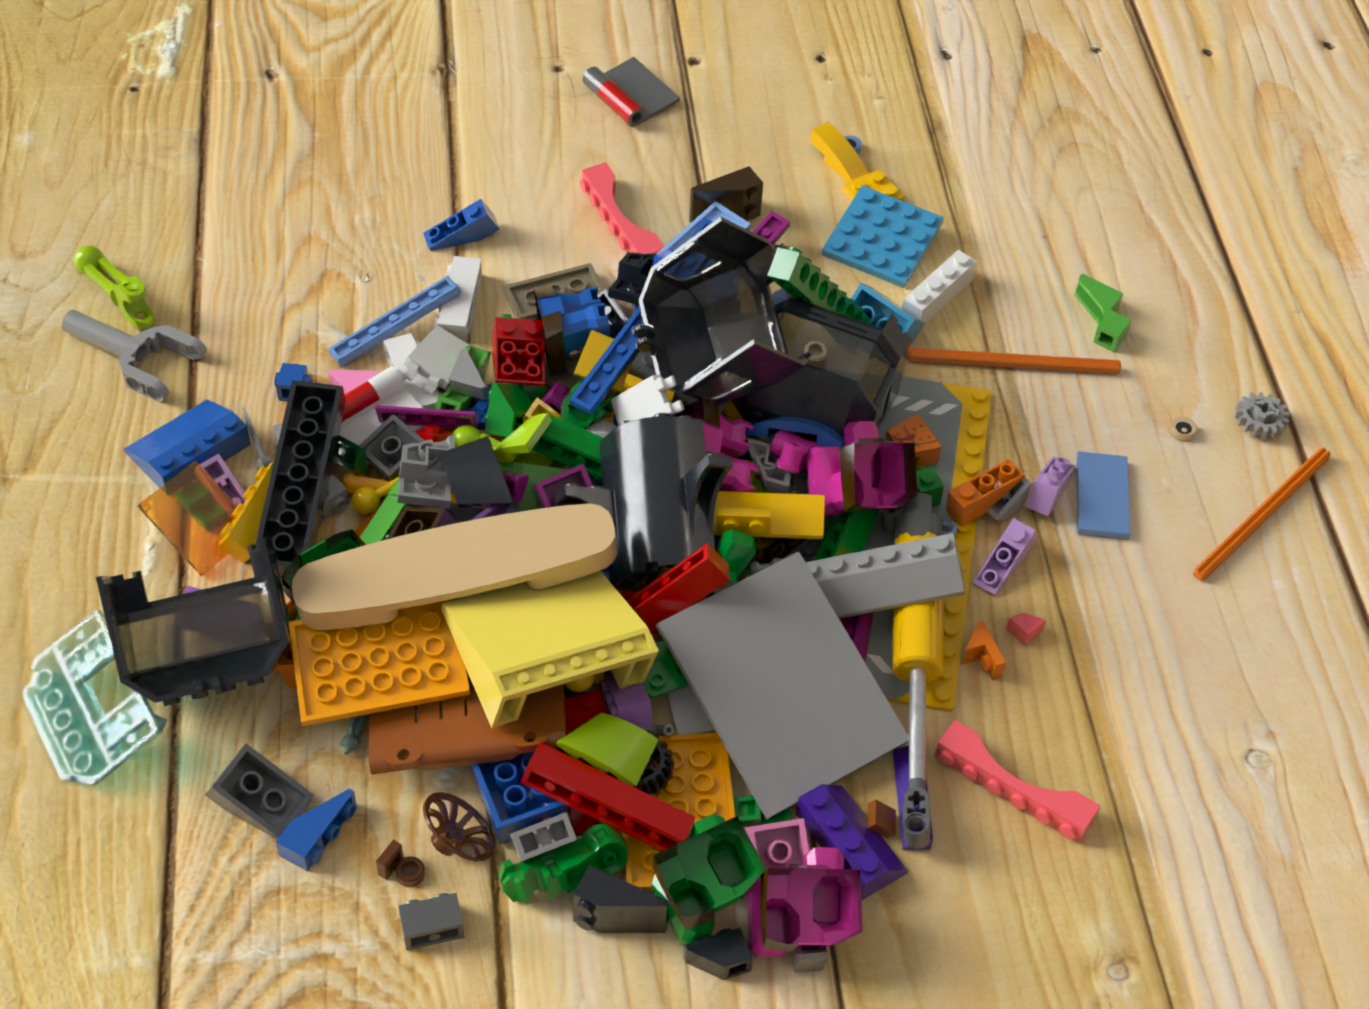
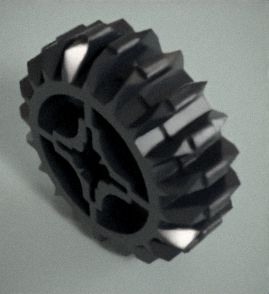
[606,730,674,797]

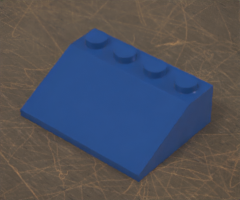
[124,399,251,496]
[468,749,570,845]

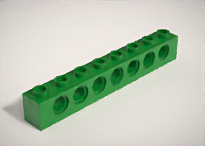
[767,247,870,344]

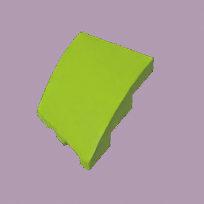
[493,413,552,465]
[556,713,658,787]

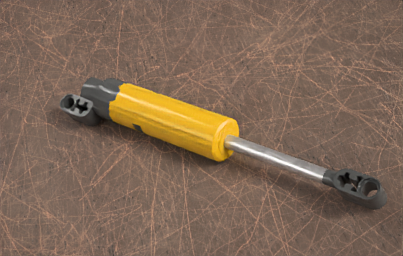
[881,493,944,849]

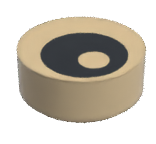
[1171,417,1197,441]

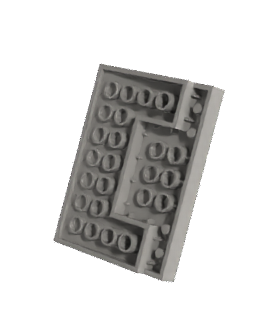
[656,552,909,820]

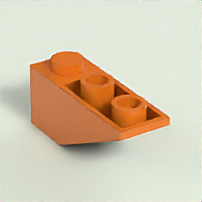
[946,459,1025,527]

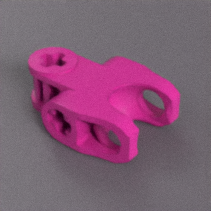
[770,430,826,473]

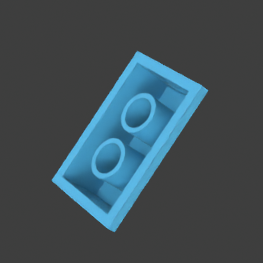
[851,283,925,354]

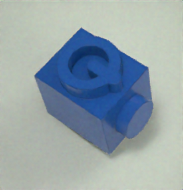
[274,363,313,401]

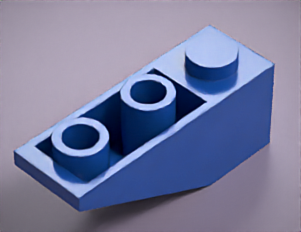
[423,199,500,251]
[276,789,357,871]

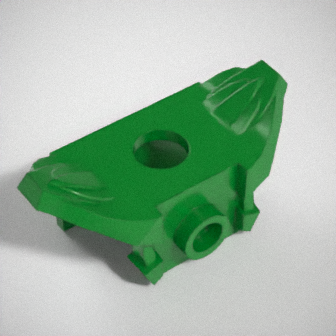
[561,380,621,430]

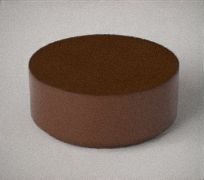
[395,856,425,887]

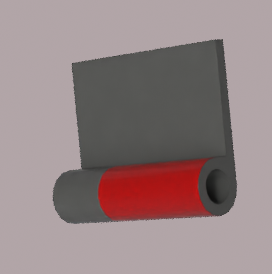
[582,57,680,127]

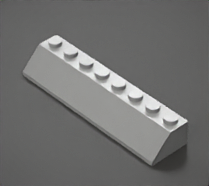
[746,533,965,619]

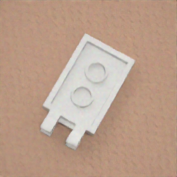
[404,325,471,394]
[611,374,684,425]

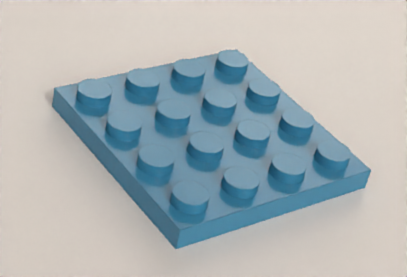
[822,185,944,288]

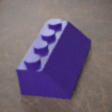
[796,784,908,900]

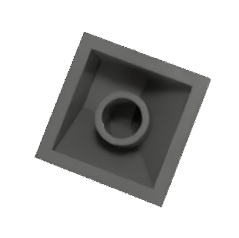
[360,414,425,481]

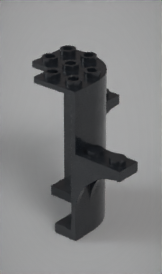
[556,413,733,590]

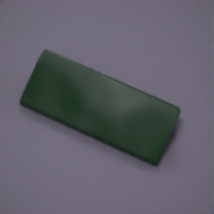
[334,435,367,475]

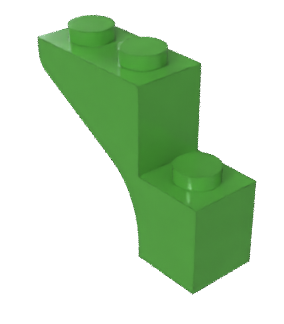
[1075,274,1131,352]
[435,345,491,411]

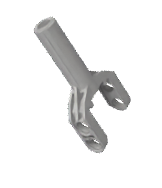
[62,310,207,402]

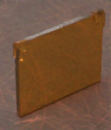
[137,460,237,577]

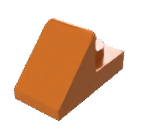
[962,621,1006,680]

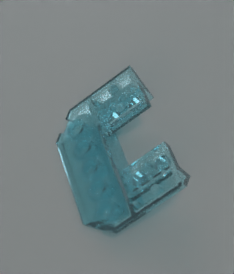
[22,609,167,785]

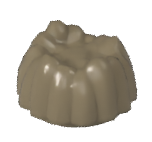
[804,340,828,364]

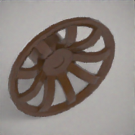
[423,792,495,862]

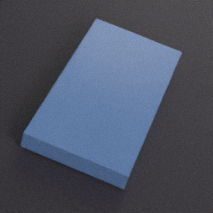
[1076,451,1130,539]

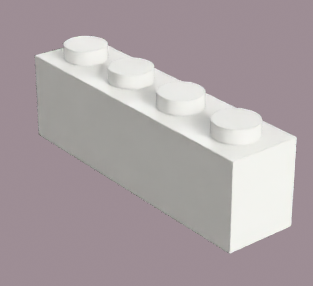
[902,250,977,325]
[434,256,482,343]
[383,333,443,409]

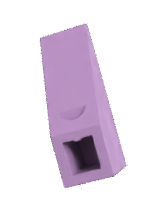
[1025,456,1076,516]
[973,518,1038,596]

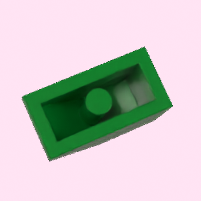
[916,465,944,507]

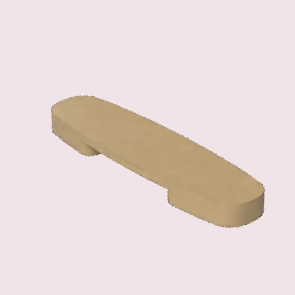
[292,503,617,630]

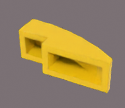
[810,121,869,182]

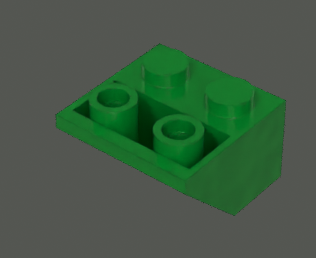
[485,383,532,437]

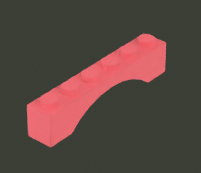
[580,162,664,255]
[934,720,1101,843]

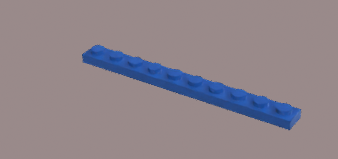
[569,218,713,415]

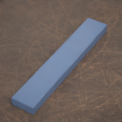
[327,276,461,367]

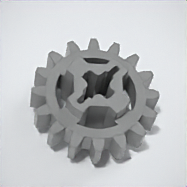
[1234,392,1290,439]

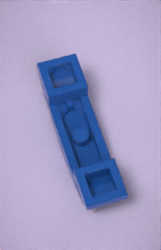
[745,417,845,448]

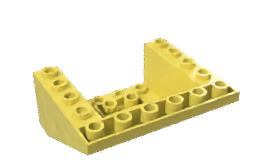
[441,571,659,728]

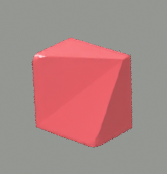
[1006,612,1046,645]

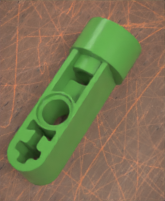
[360,478,423,545]

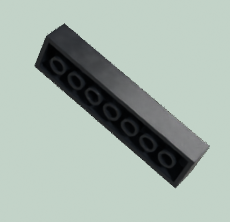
[255,380,346,579]

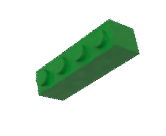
[532,414,603,478]
[813,508,881,561]

